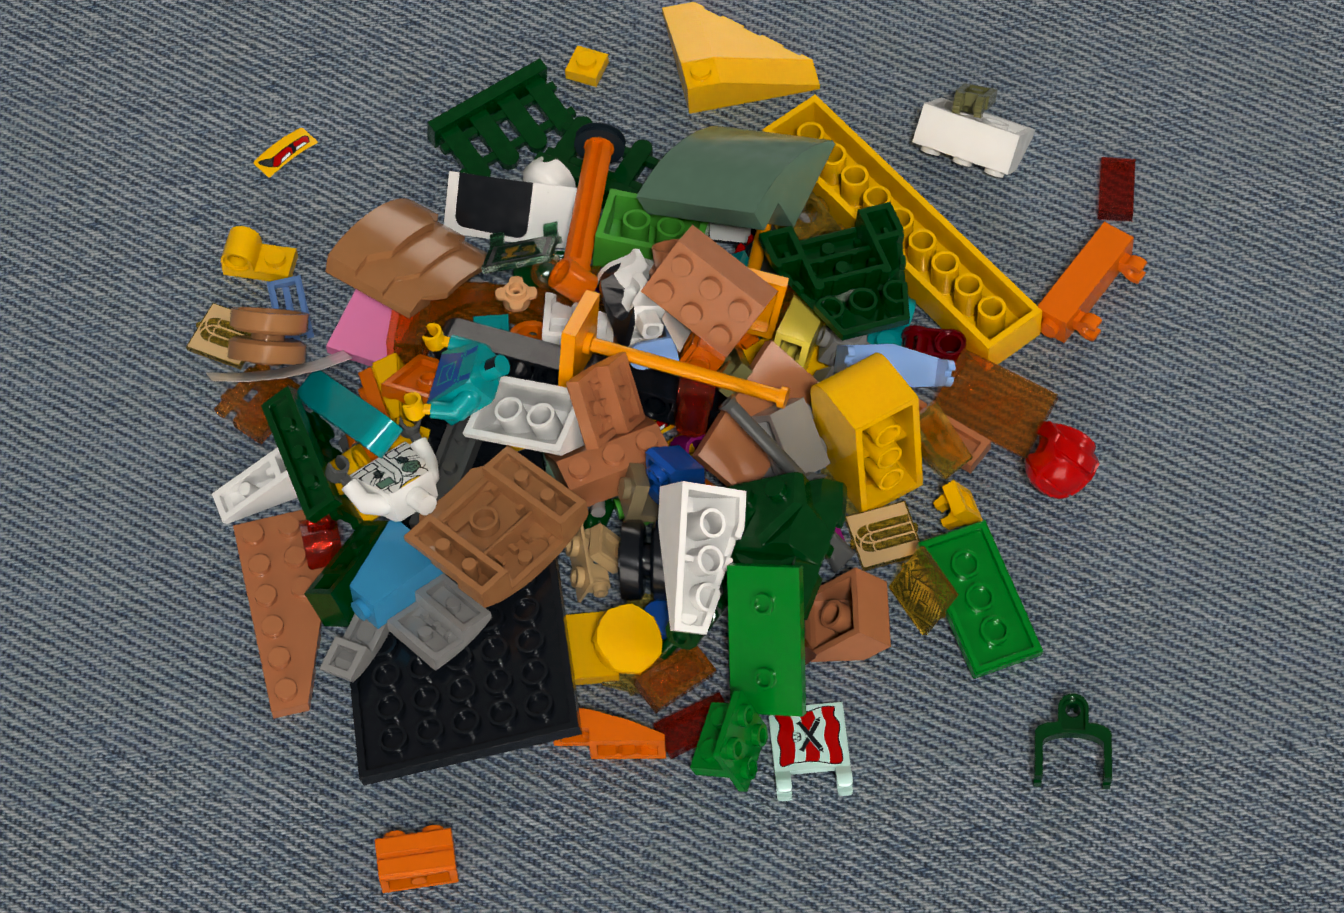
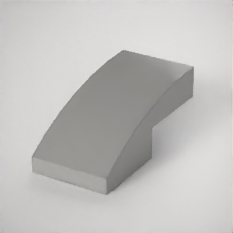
[319,614,390,682]

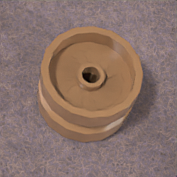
[227,307,309,365]

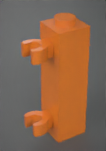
[1038,221,1147,343]

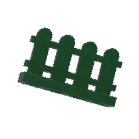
[427,58,576,177]
[534,116,667,209]
[261,385,364,530]

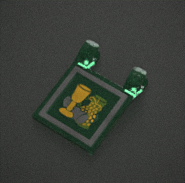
[481,221,562,274]

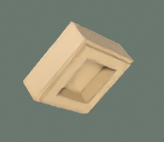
[589,523,621,574]

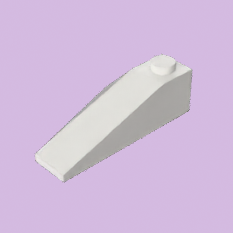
[658,481,747,635]

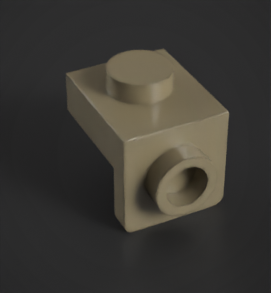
[618,463,659,523]

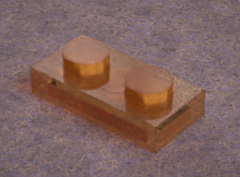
[633,646,716,713]

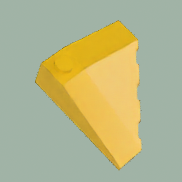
[662,2,820,114]

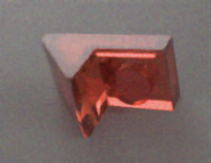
[299,515,342,570]

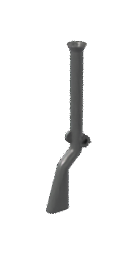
[718,394,855,572]

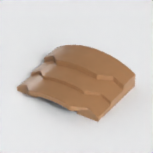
[325,198,490,319]
[404,445,589,608]

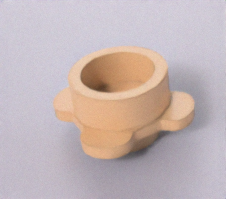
[495,276,537,312]

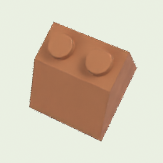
[805,567,891,662]

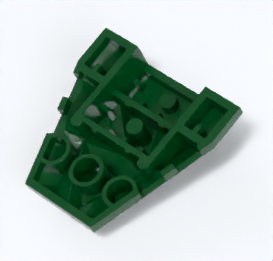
[758,202,910,341]
[721,472,847,621]

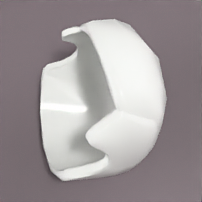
[523,157,576,188]

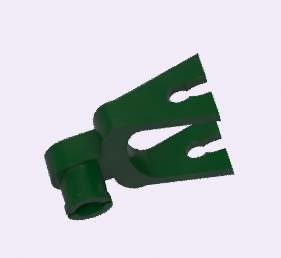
[1033,693,1112,789]

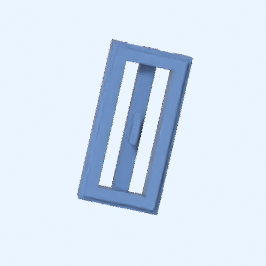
[267,275,314,340]

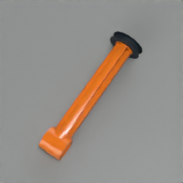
[548,122,626,303]

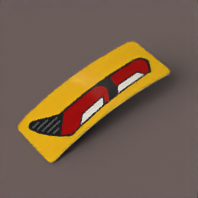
[253,128,318,178]

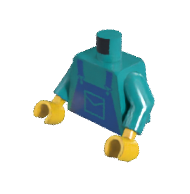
[402,323,510,426]

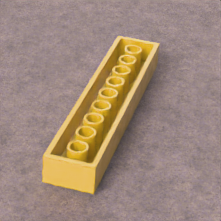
[762,94,1042,372]

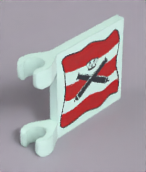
[768,702,853,801]

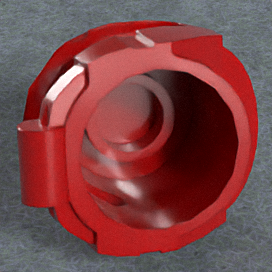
[1025,421,1100,499]

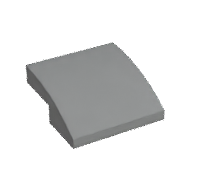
[387,573,492,671]

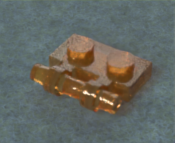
[214,364,300,445]

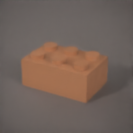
[641,224,778,358]

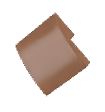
[566,352,646,450]

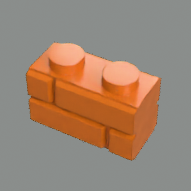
[375,825,459,893]

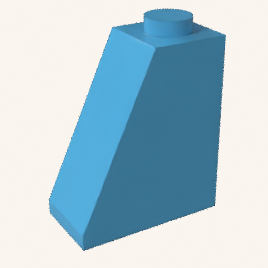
[350,520,445,629]

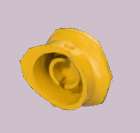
[591,603,663,675]

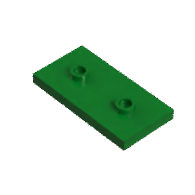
[916,520,1043,679]
[727,563,806,717]

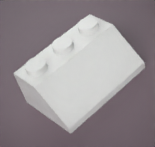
[912,97,1036,178]
[463,376,585,456]

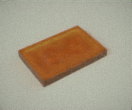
[932,348,1059,459]

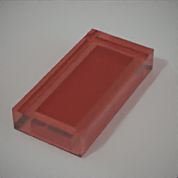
[1098,157,1136,222]
[653,692,726,759]

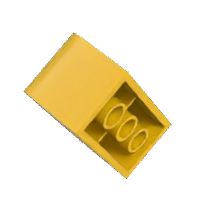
[810,353,923,514]

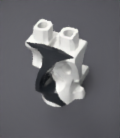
[597,249,665,348]

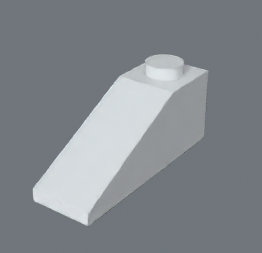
[212,447,298,524]

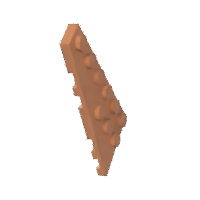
[233,510,337,719]

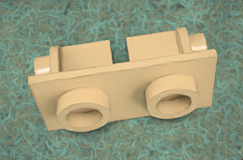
[565,524,611,603]

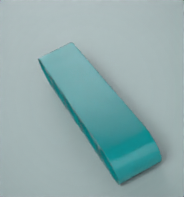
[297,370,403,459]

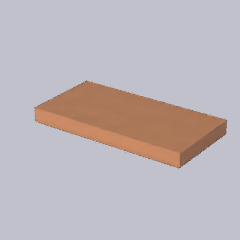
[692,340,819,487]

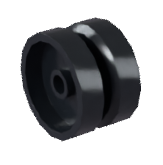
[618,520,667,601]

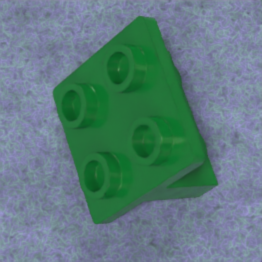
[690,690,768,792]

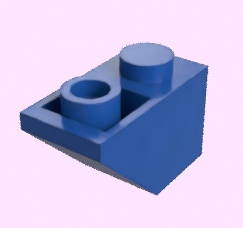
[645,445,705,505]

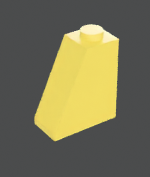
[774,293,825,370]

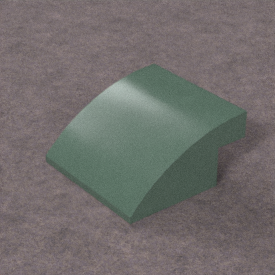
[636,126,835,230]

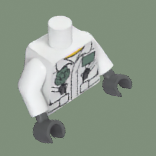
[325,417,440,522]

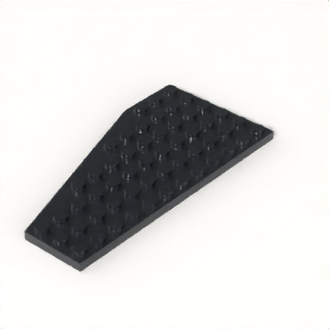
[350,414,582,786]

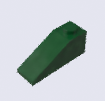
[304,521,389,627]

